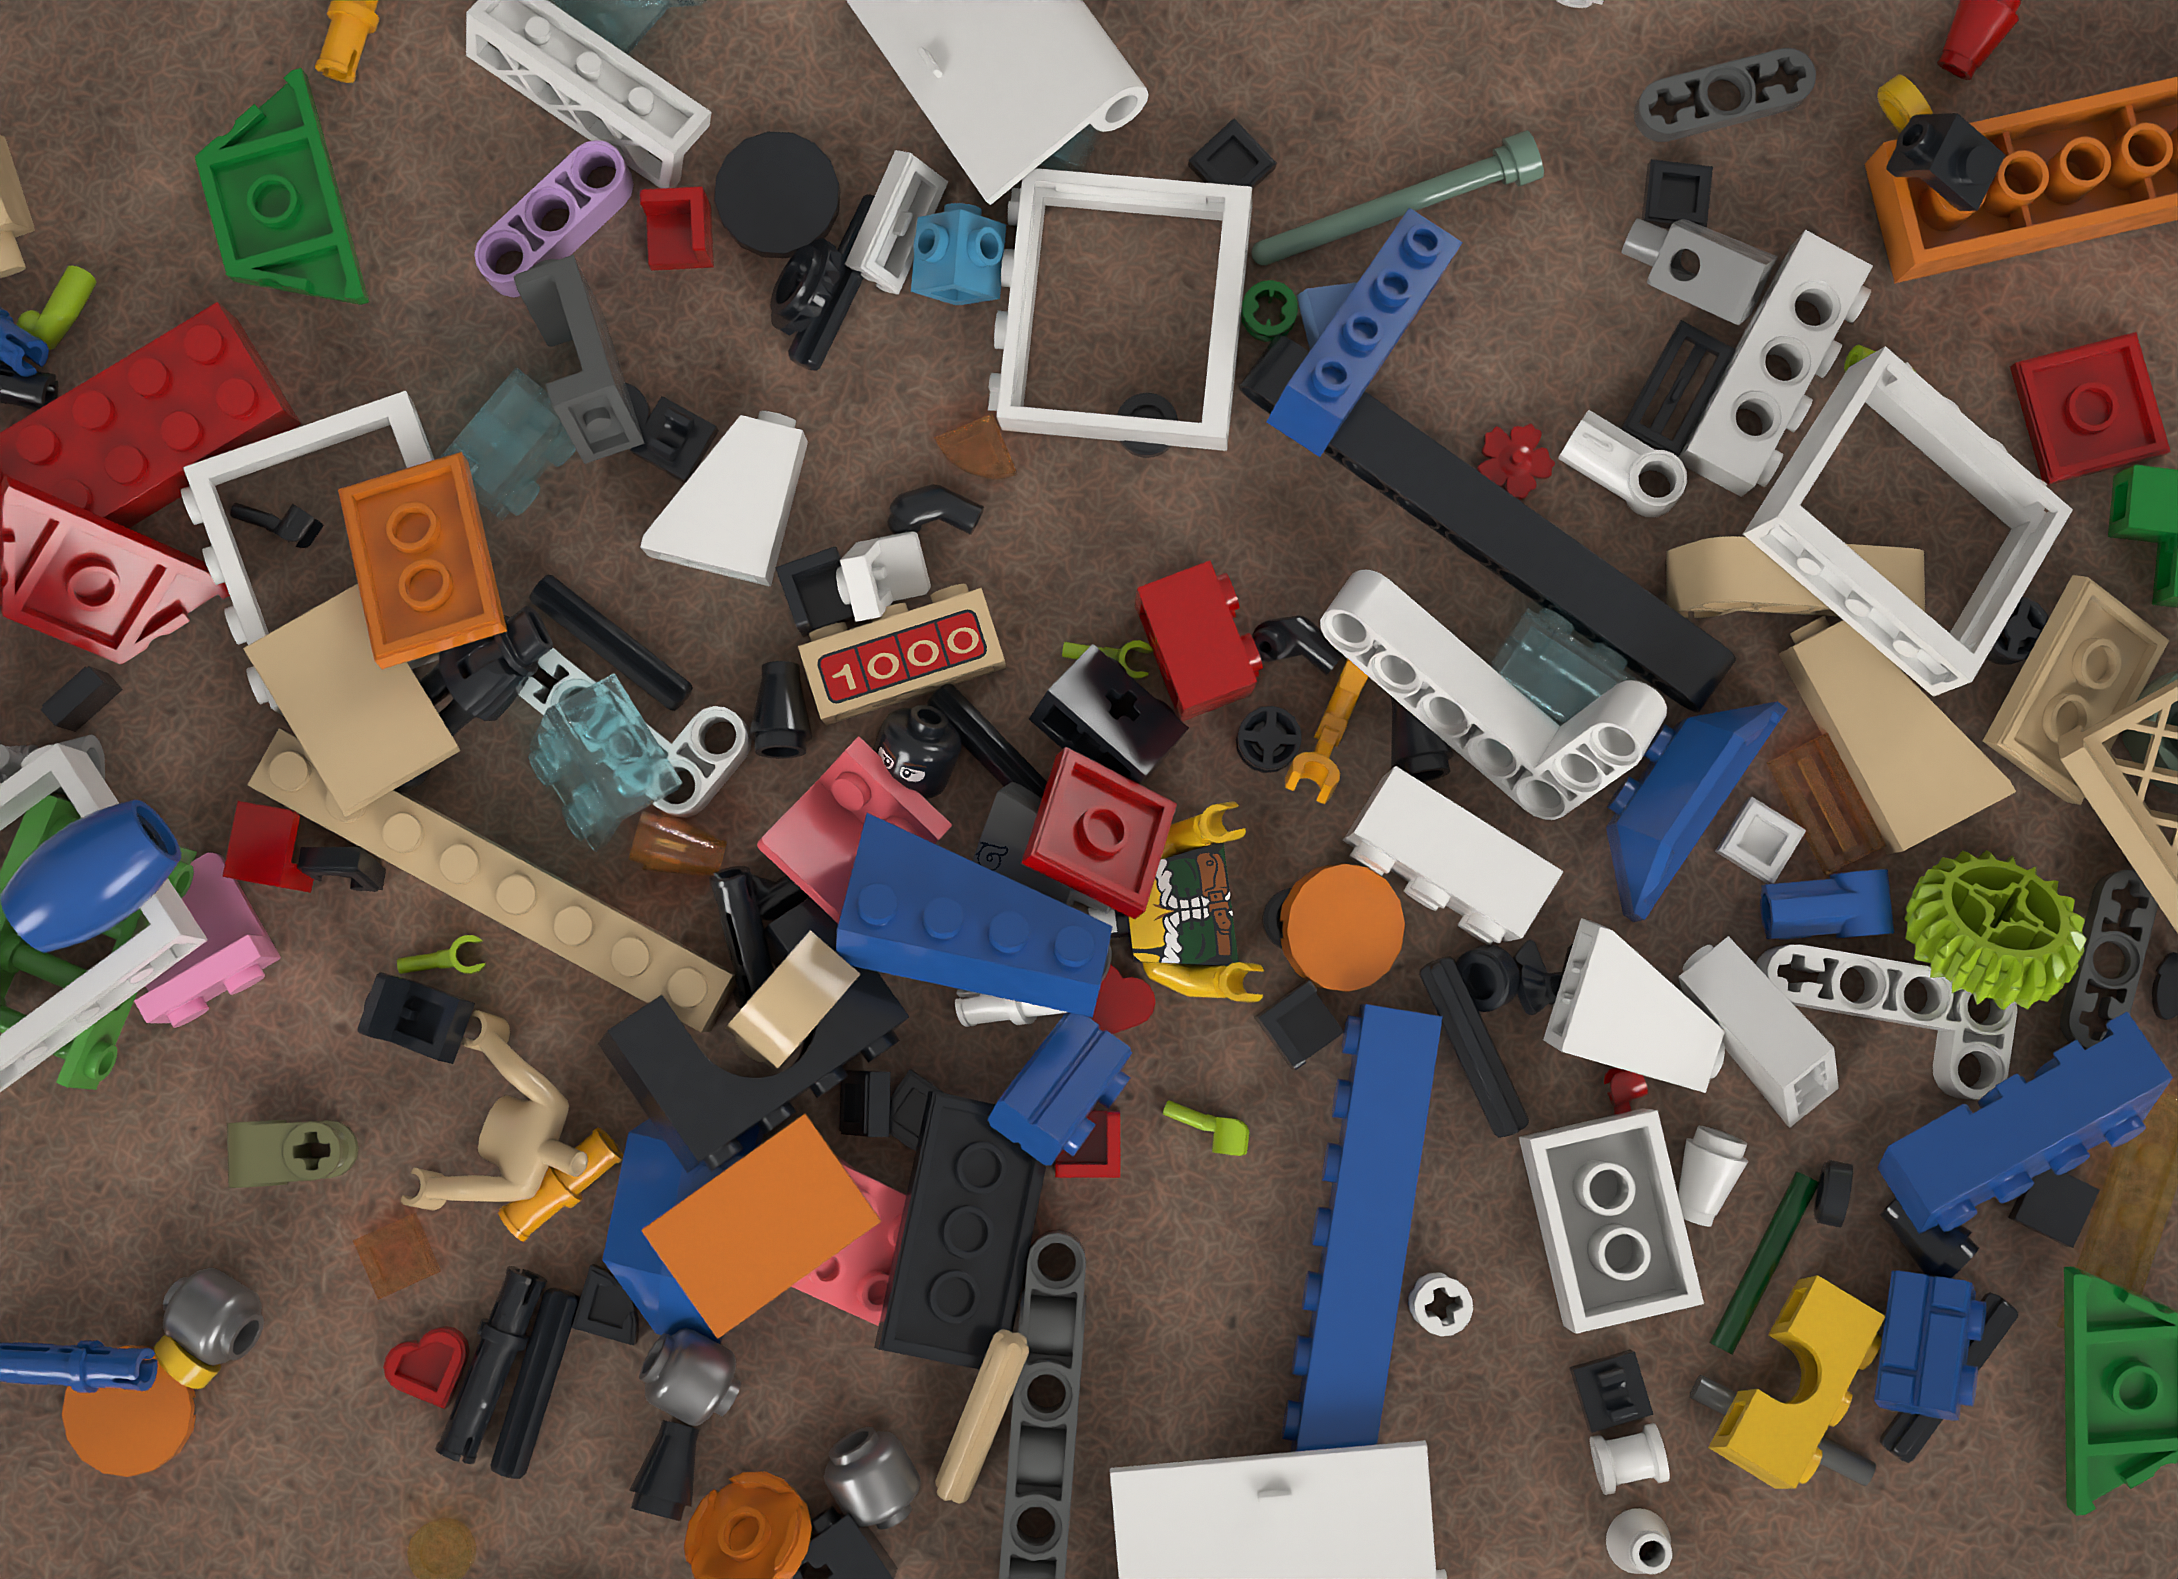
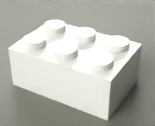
[1343,766,1564,945]
[1519,1108,1704,1334]

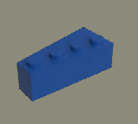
[1877,1011,2173,1234]

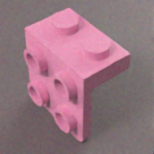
[134,853,281,1028]

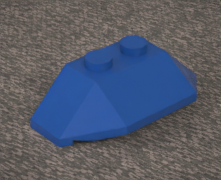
[1606,701,1788,922]
[602,1118,763,1345]

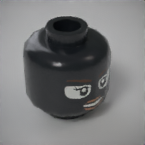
[873,705,961,799]

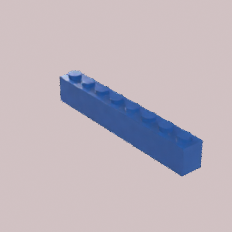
[1282,1004,1443,1452]

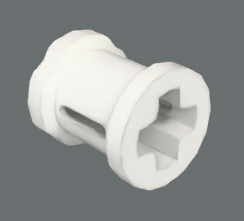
[1408,1272,1473,1336]
[1590,1423,1670,1495]

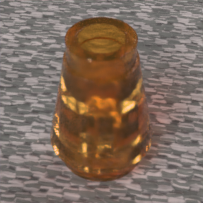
[628,809,727,876]

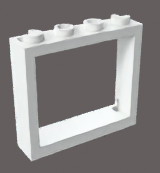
[988,168,1252,451]
[1743,346,2073,696]
[181,391,440,715]
[0,743,208,1092]

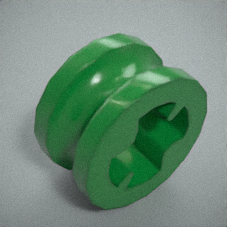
[1241,280,1298,342]

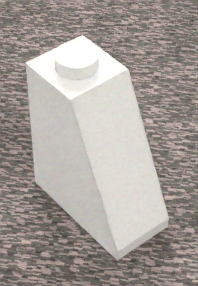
[640,411,808,587]
[1543,918,1725,1093]
[1679,936,1839,1128]

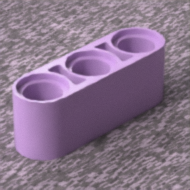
[475,140,633,297]

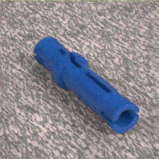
[0,1340,158,1393]

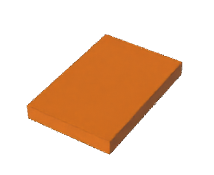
[338,452,507,669]
[641,1113,881,1339]

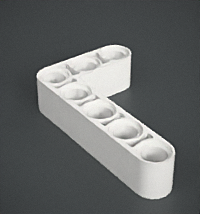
[1320,570,1667,820]

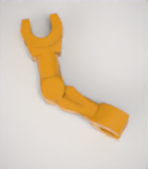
[1285,658,1369,804]

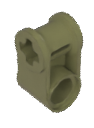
[227,1120,359,1188]

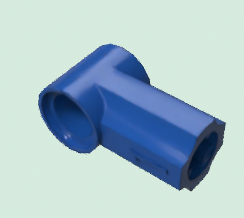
[1760,869,1894,940]

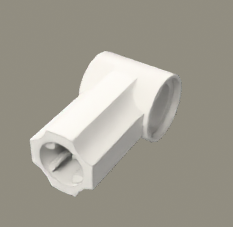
[1558,410,1687,517]

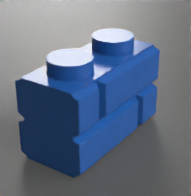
[988,1012,1132,1166]
[1874,1270,1986,1421]

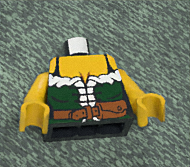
[1088,801,1264,1003]

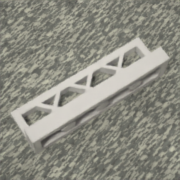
[466,0,711,188]

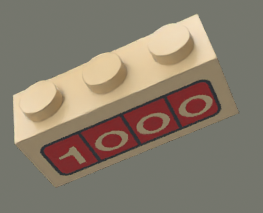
[798,584,1006,725]

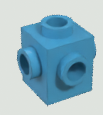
[911,203,1006,305]

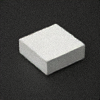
[1715,797,1806,884]

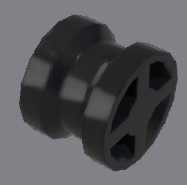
[1986,597,2049,665]
[1235,706,1302,773]

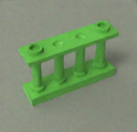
[0,793,197,1090]

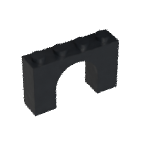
[598,897,909,1173]

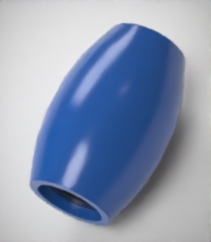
[0,800,181,952]

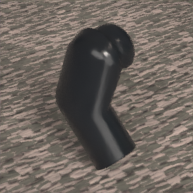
[1252,615,1344,676]

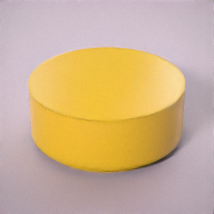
[1877,74,1933,133]
[154,1334,221,1389]

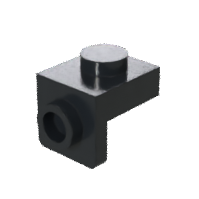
[1886,113,2005,211]
[358,972,475,1064]

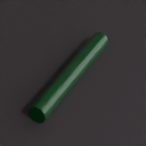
[1709,1171,1819,1355]

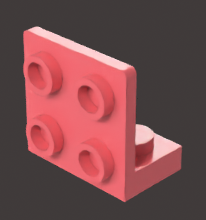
[757,736,952,924]
[791,1154,907,1326]

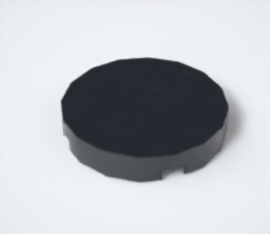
[714,131,840,259]

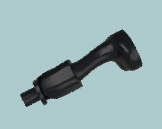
[394,606,553,793]

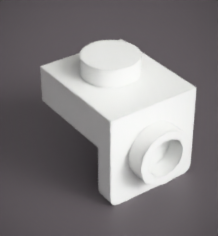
[836,531,931,622]

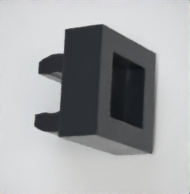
[630,396,719,483]
[1569,1349,1654,1433]

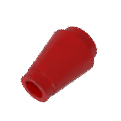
[1937,0,2021,80]

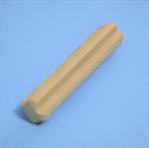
[935,1329,1029,1504]

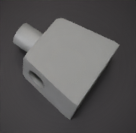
[1622,218,1777,325]

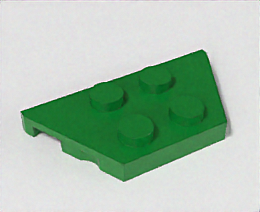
[194,68,370,305]
[2064,1266,2178,1516]

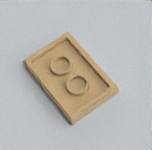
[1983,575,2170,805]
[243,584,460,817]

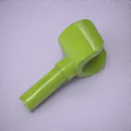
[1062,640,1153,680]
[397,935,486,974]
[1163,1100,1250,1156]

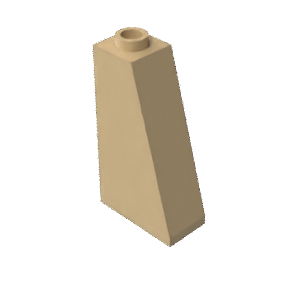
[1779,616,2016,855]

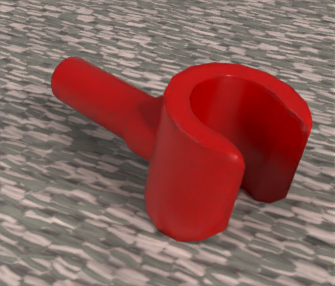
[1604,1067,1648,1115]

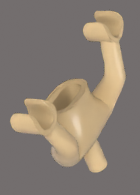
[401,1010,588,1211]

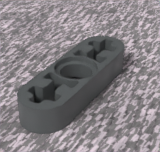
[1634,48,1816,142]
[2060,870,2158,1050]

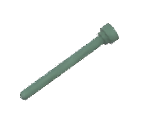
[1251,130,1544,266]

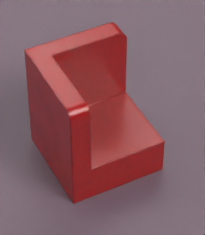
[640,186,714,271]
[222,801,314,893]
[1055,1110,1121,1178]

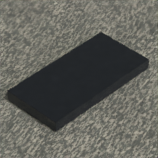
[874,1091,1046,1369]

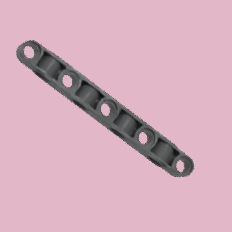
[999,1229,1087,1579]

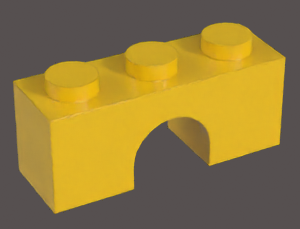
[1708,1275,1886,1489]

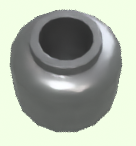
[163,1268,264,1366]
[639,1328,741,1426]
[824,1427,921,1529]

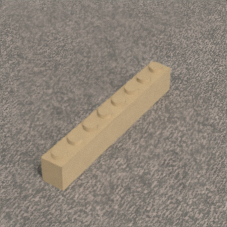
[247,728,737,1032]

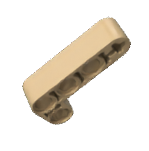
[1666,536,1925,618]

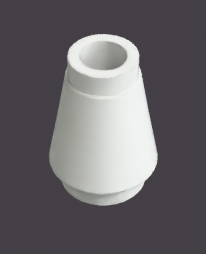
[1678,1126,1748,1227]
[1606,1508,1672,1574]

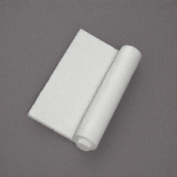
[846,0,1149,205]
[1110,1441,1447,1579]

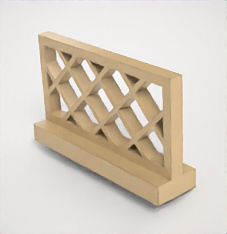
[2058,679,2178,933]

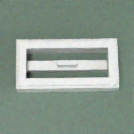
[845,150,948,295]

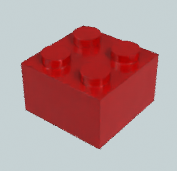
[1135,560,1263,722]

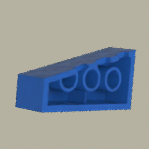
[836,813,1113,1017]

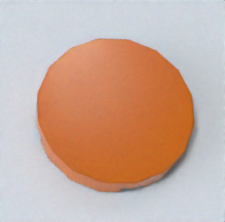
[1280,863,1405,992]
[62,1345,196,1477]
[684,1471,812,1579]

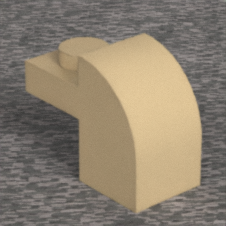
[725,930,860,1070]

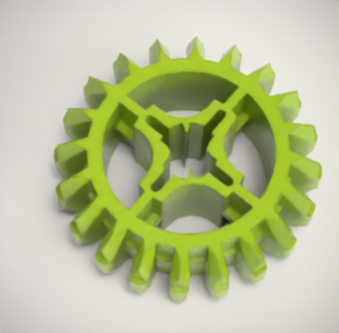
[1904,850,2087,1010]

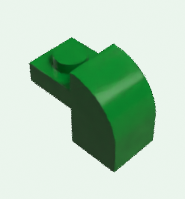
[2108,465,2178,608]

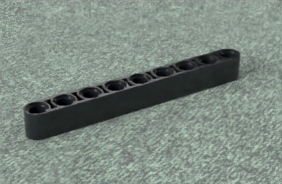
[1239,335,1736,712]

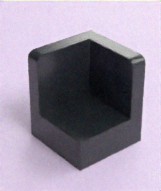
[775,547,855,637]
[1254,980,1344,1070]

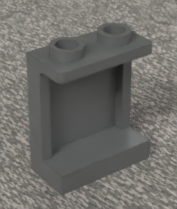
[514,255,645,464]

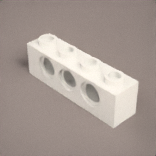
[1678,230,1873,497]

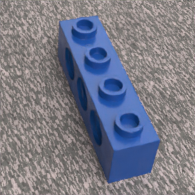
[1266,208,1463,457]

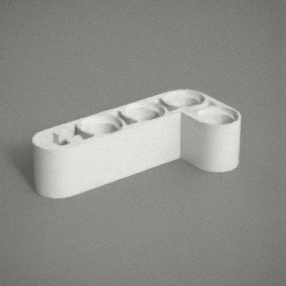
[519,648,752,818]
[1756,945,2017,1099]

